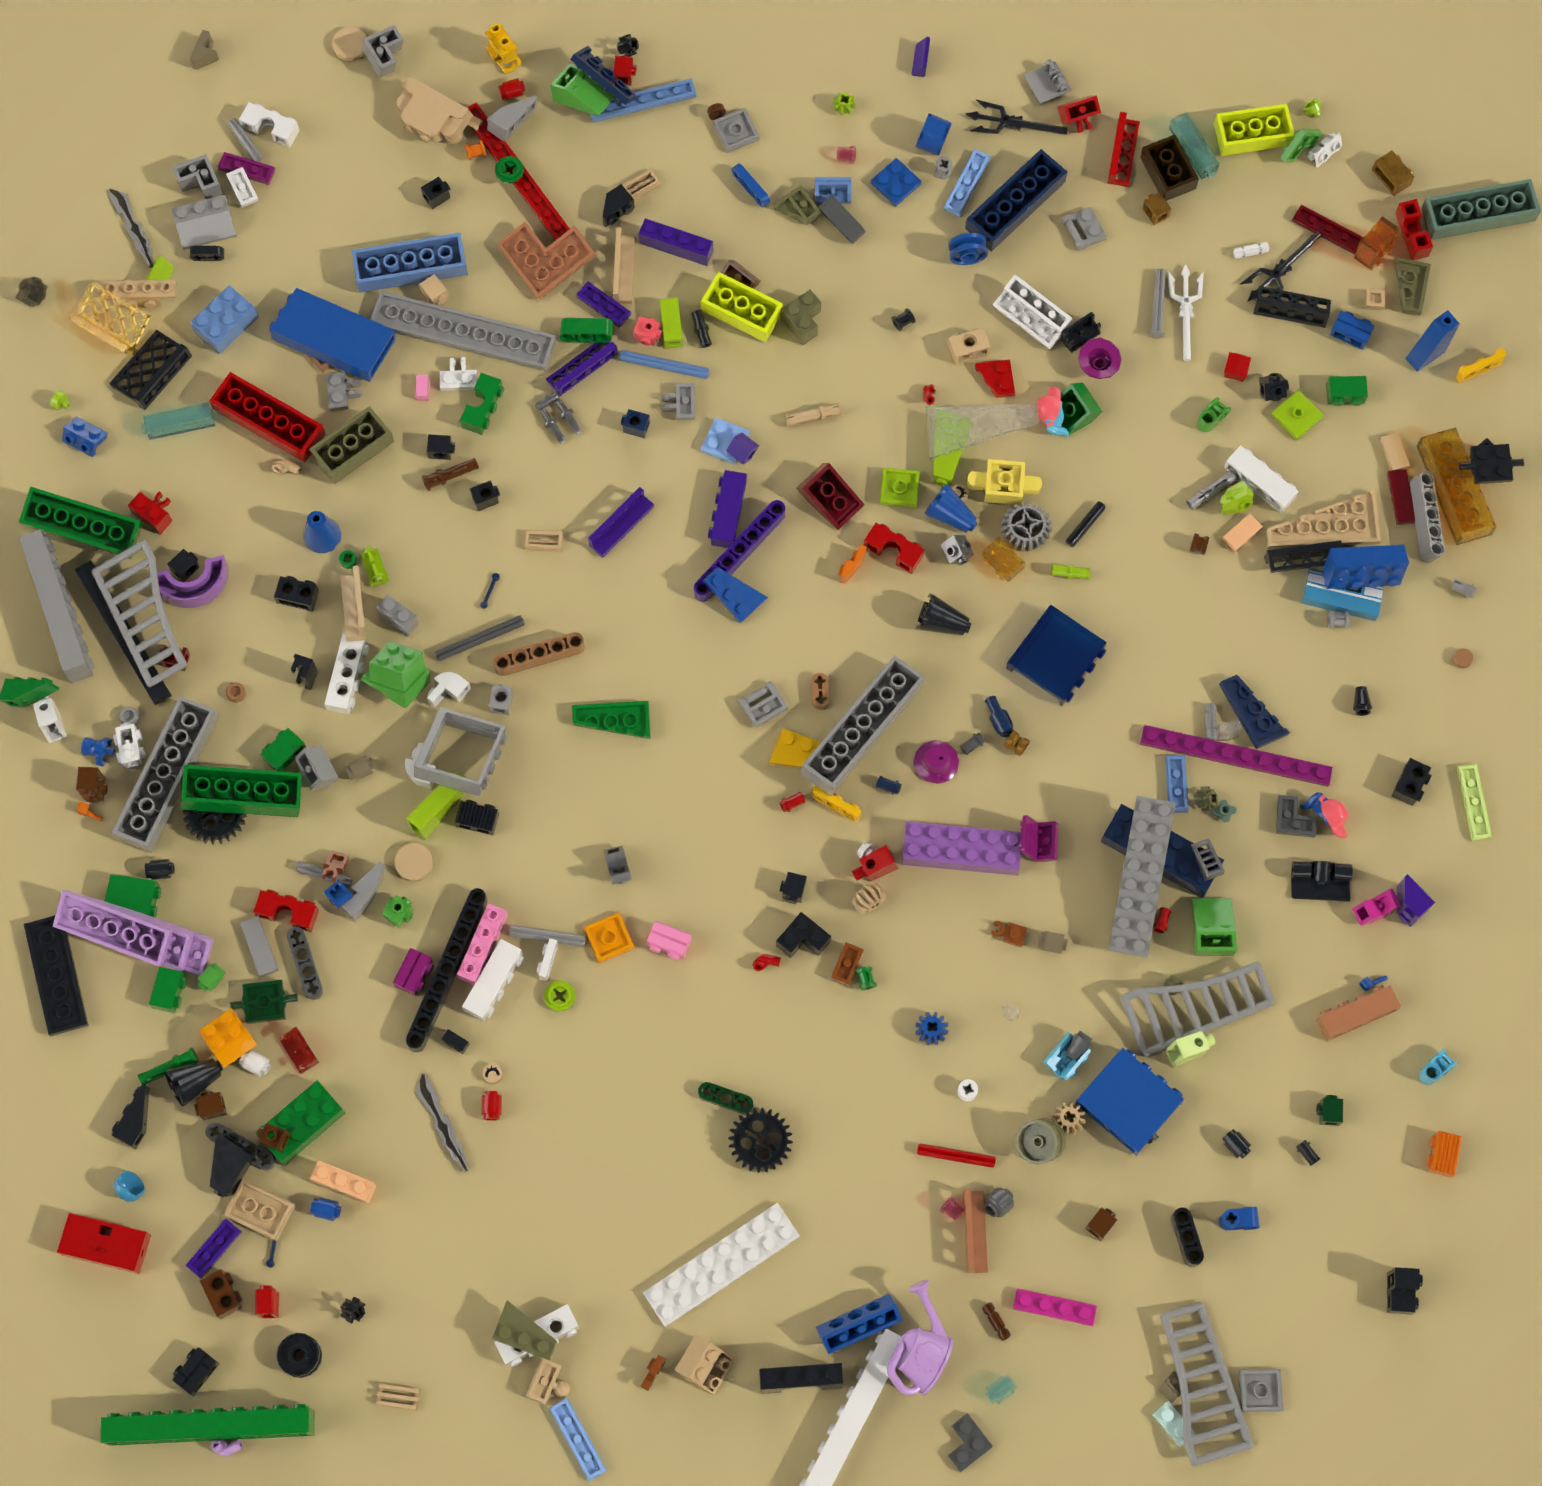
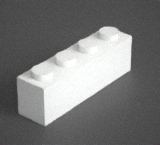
[1224,445,1299,514]
[462,939,524,1021]

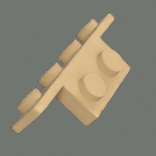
[102,280,177,309]

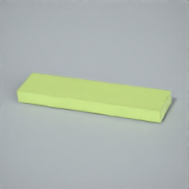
[1457,764,1492,841]

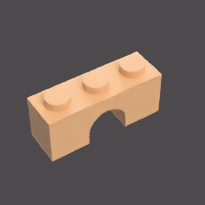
[310,1160,376,1205]

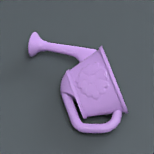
[887,1280,953,1396]

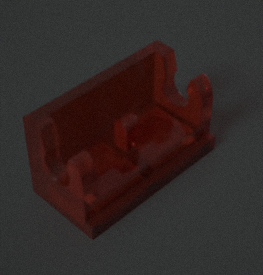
[280,1027,319,1074]

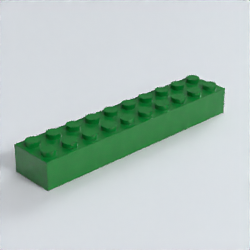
[101,1404,315,1446]

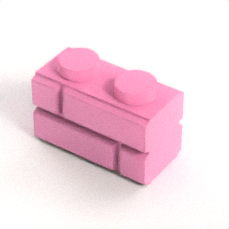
[647,921,692,960]

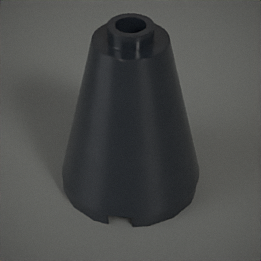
[916,593,971,636]
[165,1058,223,1107]

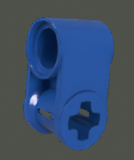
[1219,1207,1260,1231]

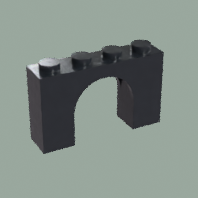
[759,1363,843,1394]

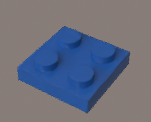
[871,158,922,207]

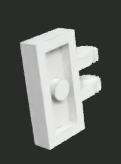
[440,357,477,391]

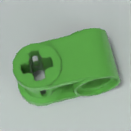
[1197,397,1231,432]

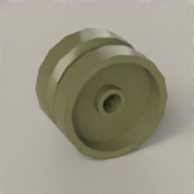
[1015,1118,1066,1165]

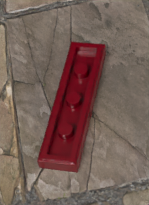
[1292,204,1365,255]

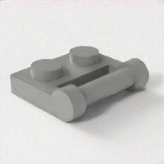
[1061,207,1107,251]
[738,681,788,728]

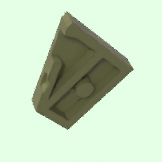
[773,185,822,225]

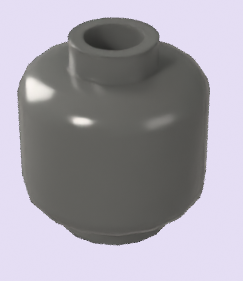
[984,1187,1014,1218]

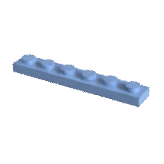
[590,78,696,123]

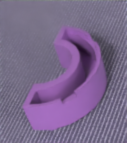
[157,555,228,608]

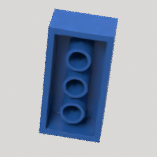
[1322,544,1409,590]

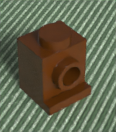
[257,1123,291,1153]

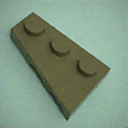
[1394,257,1431,316]
[492,1301,557,1361]

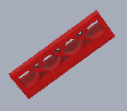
[1107,112,1140,187]

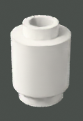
[239,1050,271,1077]

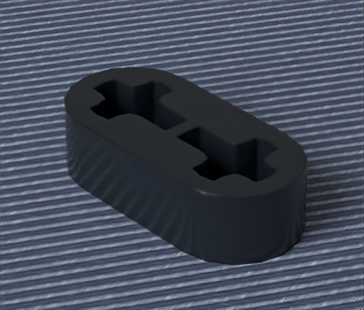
[189,246,225,261]

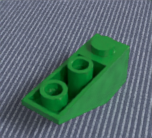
[0,677,59,707]

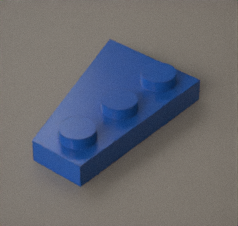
[703,568,768,623]

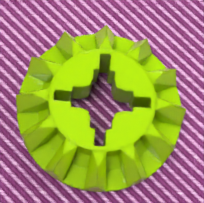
[544,980,576,1012]

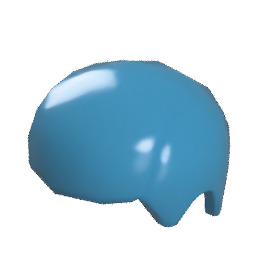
[113,1170,145,1202]

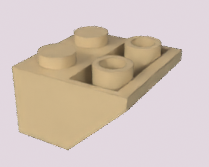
[675,1335,735,1395]

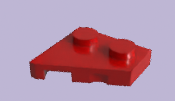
[974,359,1015,398]

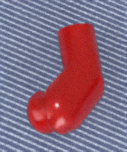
[923,384,936,405]
[753,954,781,971]

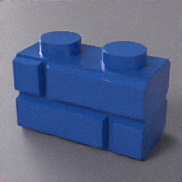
[1330,311,1374,350]

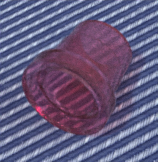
[837,146,856,164]
[939,1195,964,1221]

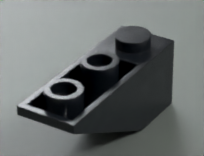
[112,1083,150,1150]

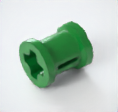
[855,966,877,991]

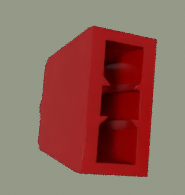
[852,845,899,881]

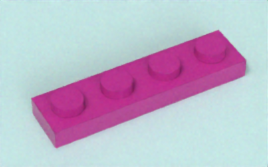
[1013,1289,1097,1327]

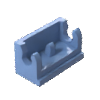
[815,177,851,204]

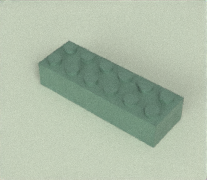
[1421,179,1541,240]

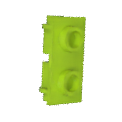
[360,546,389,587]

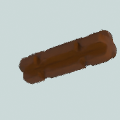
[982,1302,1011,1341]

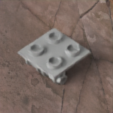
[1024,59,1072,105]

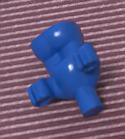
[81,737,115,767]

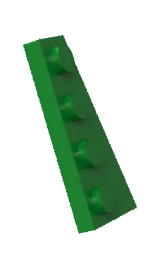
[572,701,651,739]

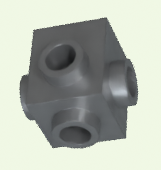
[941,535,974,565]

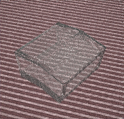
[1216,719,1243,741]

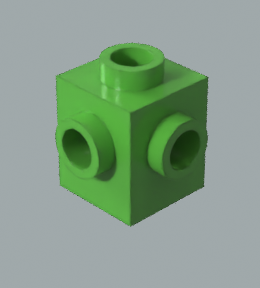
[382,895,414,929]

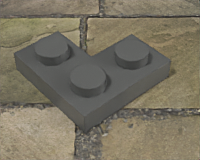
[1276,795,1317,838]
[948,1413,993,1472]

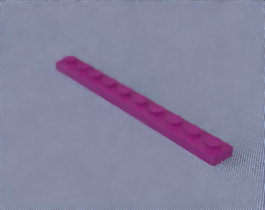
[1140,725,1333,787]

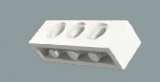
[324,634,369,715]
[494,1304,579,1367]

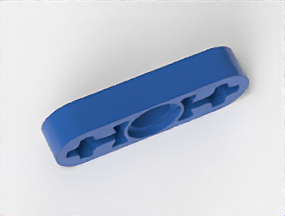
[731,163,770,208]

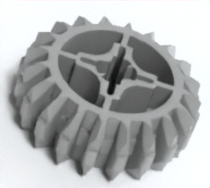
[1001,501,1052,551]

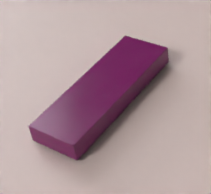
[218,152,275,185]

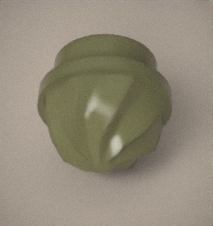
[1164,975,1184,995]

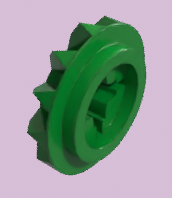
[495,156,524,184]

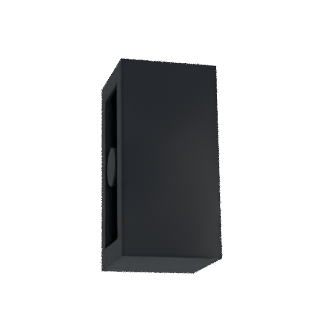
[441,1029,470,1054]

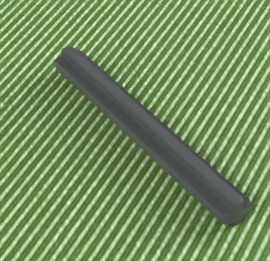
[435,615,524,661]

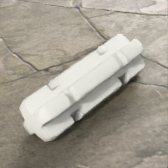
[1233,242,1269,259]

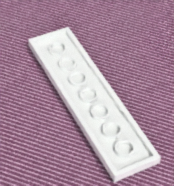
[643,1203,800,1327]

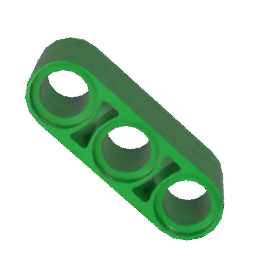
[559,318,613,343]

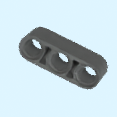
[818,195,866,244]

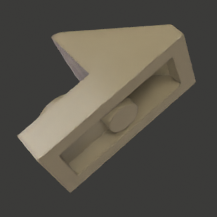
[190,30,219,70]

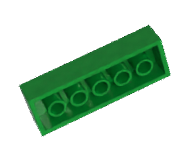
[19,486,143,559]
[180,765,302,818]

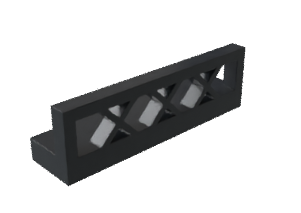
[1253,286,1331,328]
[1264,540,1343,573]

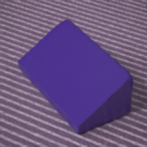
[912,37,930,77]

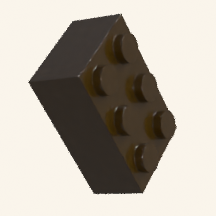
[1140,134,1199,201]

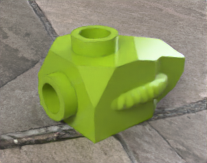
[1220,481,1254,516]

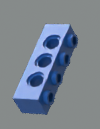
[816,1293,903,1355]

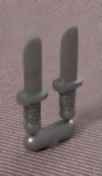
[535,393,581,444]

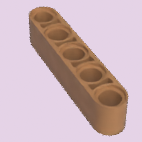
[493,632,585,676]

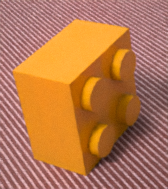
[199,1008,257,1068]

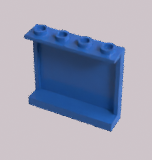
[1075,1047,1184,1156]

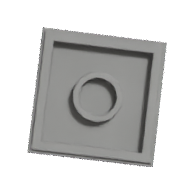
[712,108,760,153]
[1239,1369,1283,1412]

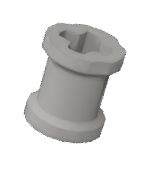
[935,156,952,179]
[1328,611,1350,629]

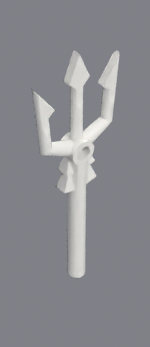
[1167,264,1204,362]

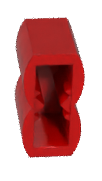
[255,1285,279,1319]

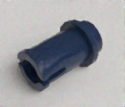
[876,776,902,795]

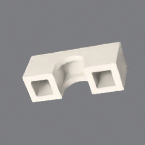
[239,102,299,148]

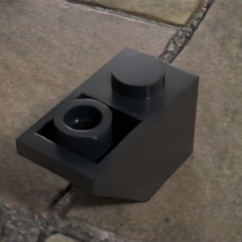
[602,184,635,227]

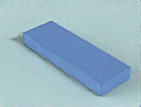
[1165,755,1189,813]

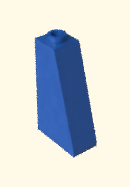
[1406,310,1460,372]

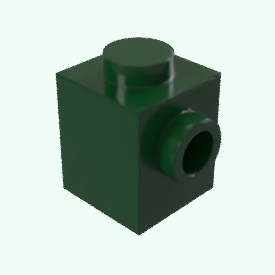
[1316,1095,1343,1126]

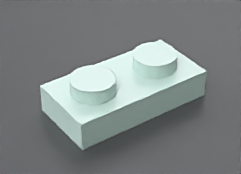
[1152,1401,1195,1447]

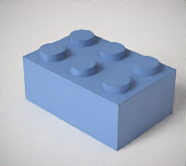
[190,285,258,354]

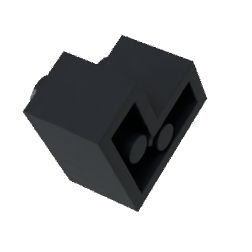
[776,912,831,958]
[1387,1267,1423,1315]

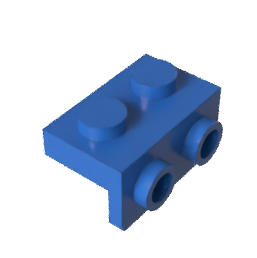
[62,416,108,457]

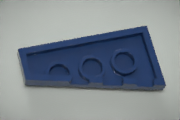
[570,46,636,105]

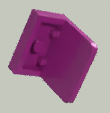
[1019,815,1059,862]

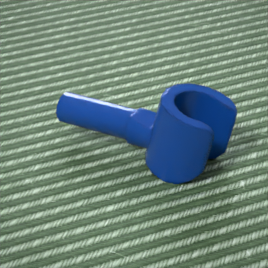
[1359,975,1387,991]

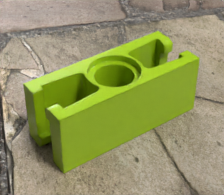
[660,297,683,349]

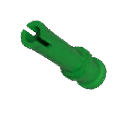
[138,1047,199,1084]

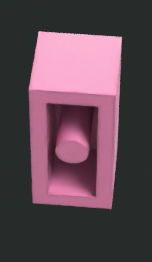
[416,375,429,401]

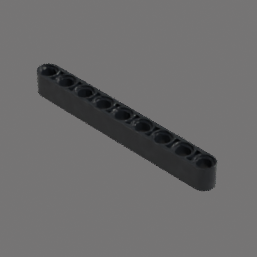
[75,560,172,705]
[406,888,488,1052]

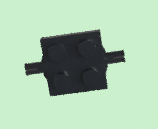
[1459,444,1524,484]

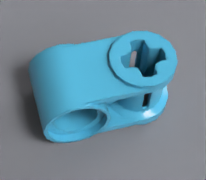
[1419,1049,1458,1085]

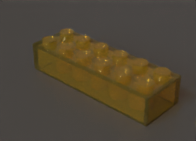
[1417,427,1497,545]

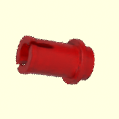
[779,792,805,812]
[1153,907,1172,933]

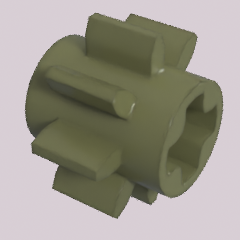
[1194,786,1218,811]

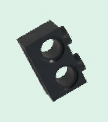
[274,576,319,612]
[1392,758,1432,806]

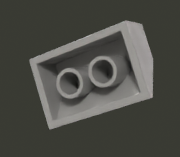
[171,195,236,250]

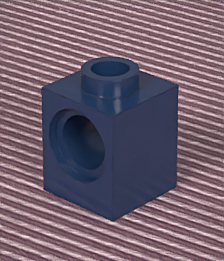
[621,409,650,439]

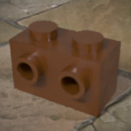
[76,767,108,803]

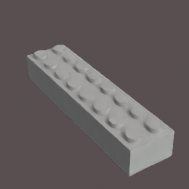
[19,529,94,683]
[801,655,925,796]
[112,696,218,853]
[1108,796,1176,957]

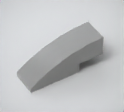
[342,861,385,922]

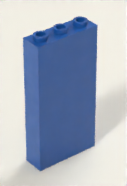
[269,288,396,382]

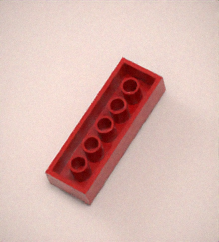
[209,372,326,463]

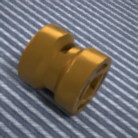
[1004,730,1030,757]

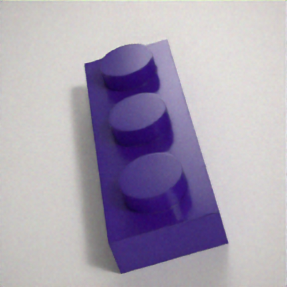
[576,282,631,328]
[185,1219,242,1279]

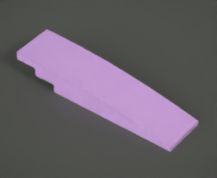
[53,890,214,975]

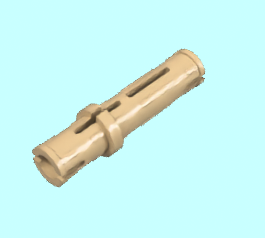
[785,403,842,427]

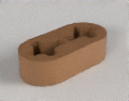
[811,673,830,710]

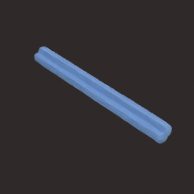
[619,350,709,379]

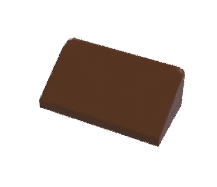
[721,259,761,289]

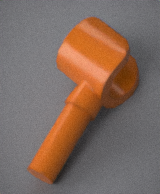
[77,802,102,822]

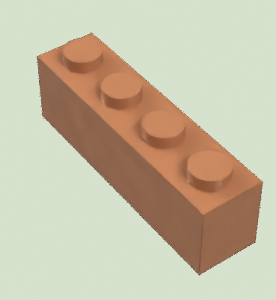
[1317,985,1401,1041]

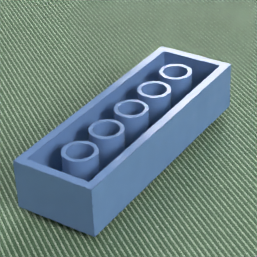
[352,233,468,293]

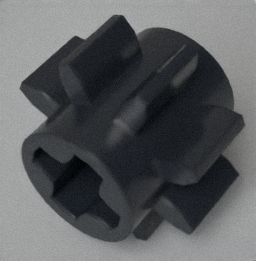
[617,34,639,57]
[340,1297,365,1324]

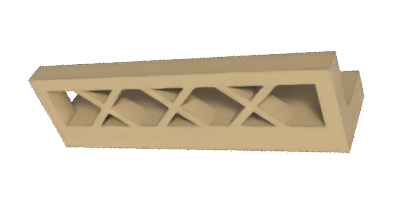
[613,227,635,304]
[340,566,366,642]

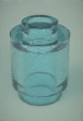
[986,1374,1017,1404]

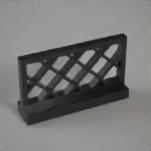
[109,330,192,410]

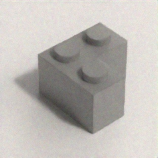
[362,25,403,78]
[172,154,223,200]

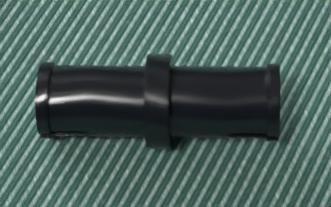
[691,310,712,348]

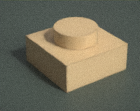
[1365,289,1385,310]

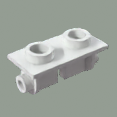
[1307,133,1342,168]

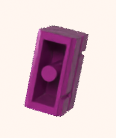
[393,948,434,996]

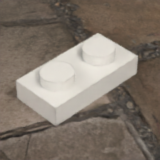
[226,167,258,208]
[536,938,558,982]

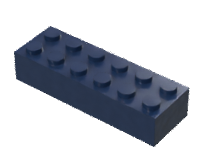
[965,149,1068,252]
[1101,804,1224,898]

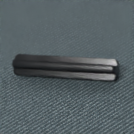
[1066,501,1106,547]

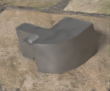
[604,846,631,885]

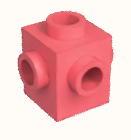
[633,316,663,346]

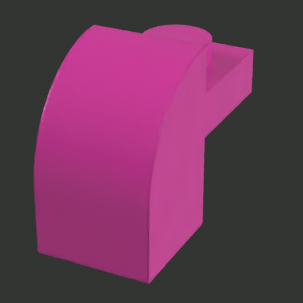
[1352,888,1401,926]

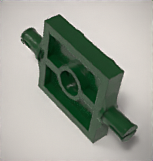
[230,979,298,1024]

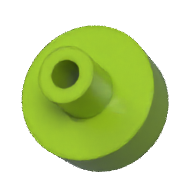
[1303,98,1322,118]
[50,390,70,410]

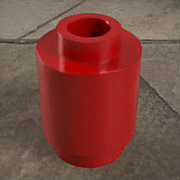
[498,78,526,100]
[482,1091,502,1121]

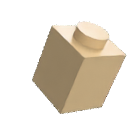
[419,274,449,305]

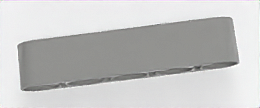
[1410,471,1445,563]

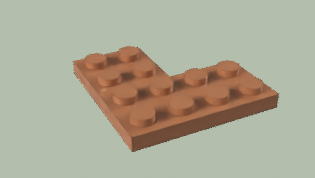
[497,222,597,300]

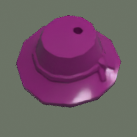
[1078,337,1122,379]
[913,740,959,784]

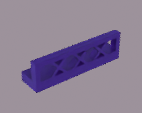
[546,341,618,396]
[588,487,654,558]

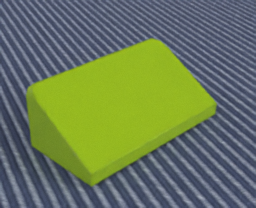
[147,255,174,280]

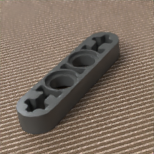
[287,927,323,1000]
[205,1122,276,1171]

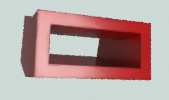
[1224,352,1251,382]

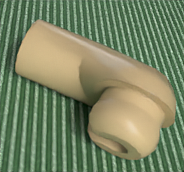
[272,459,301,475]

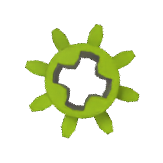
[833,92,856,115]

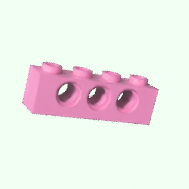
[457,903,508,985]

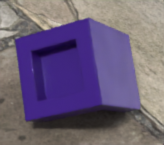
[726,433,759,464]

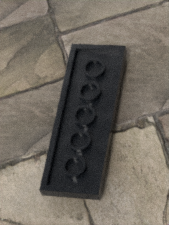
[24,915,89,1036]

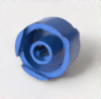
[915,113,952,156]

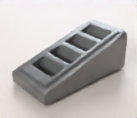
[1190,838,1225,881]

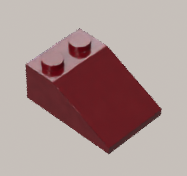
[796,463,865,530]

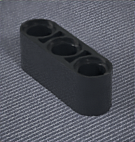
[1171,1207,1204,1267]

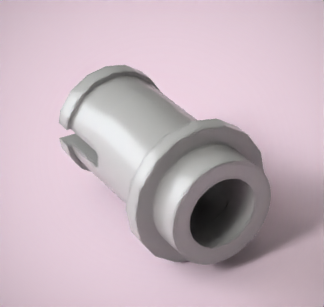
[1451,579,1476,598]

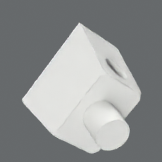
[33,696,67,743]

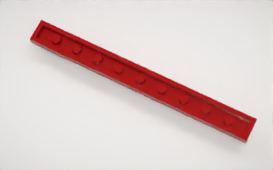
[467,102,570,241]

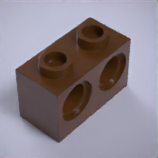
[200,1269,243,1319]

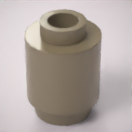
[345,756,375,780]
[1038,931,1068,954]

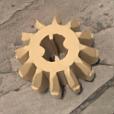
[852,883,886,914]
[1052,1101,1086,1136]

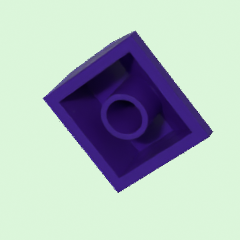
[1397,874,1435,927]

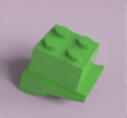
[361,641,431,708]

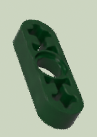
[698,1082,754,1114]

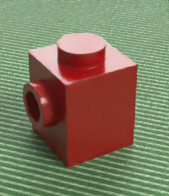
[613,55,637,86]

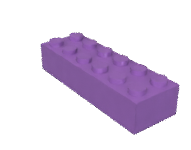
[902,822,1022,876]

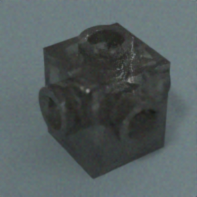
[16,277,48,307]

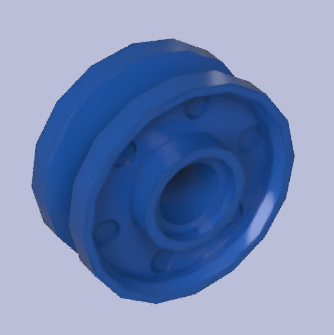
[948,233,988,265]

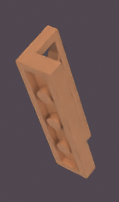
[963,1189,988,1273]

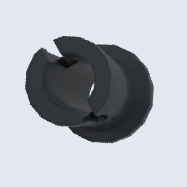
[1296,1140,1321,1166]

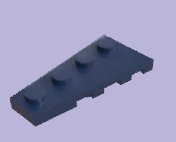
[1219,675,1290,749]

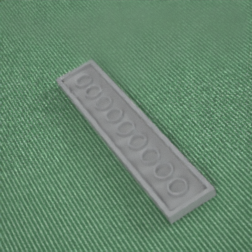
[371,291,556,371]

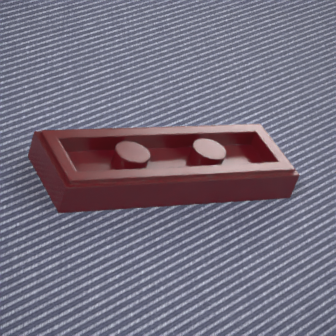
[1387,469,1415,525]

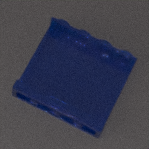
[1006,604,1107,706]

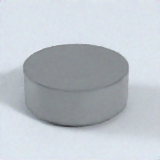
[119,707,139,725]

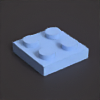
[701,418,750,465]

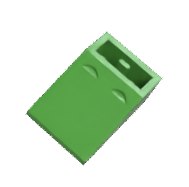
[550,63,615,116]
[1192,898,1237,956]

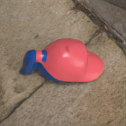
[1300,792,1349,838]

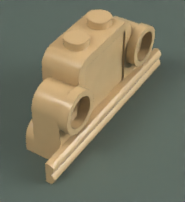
[397,76,483,143]

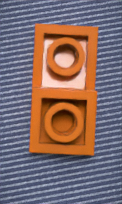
[838,545,867,583]

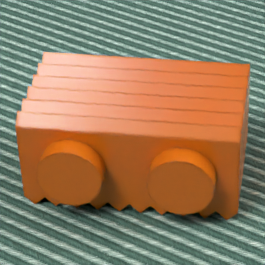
[1426,1131,1462,1178]

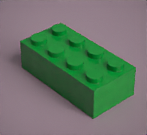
[255,1080,346,1166]

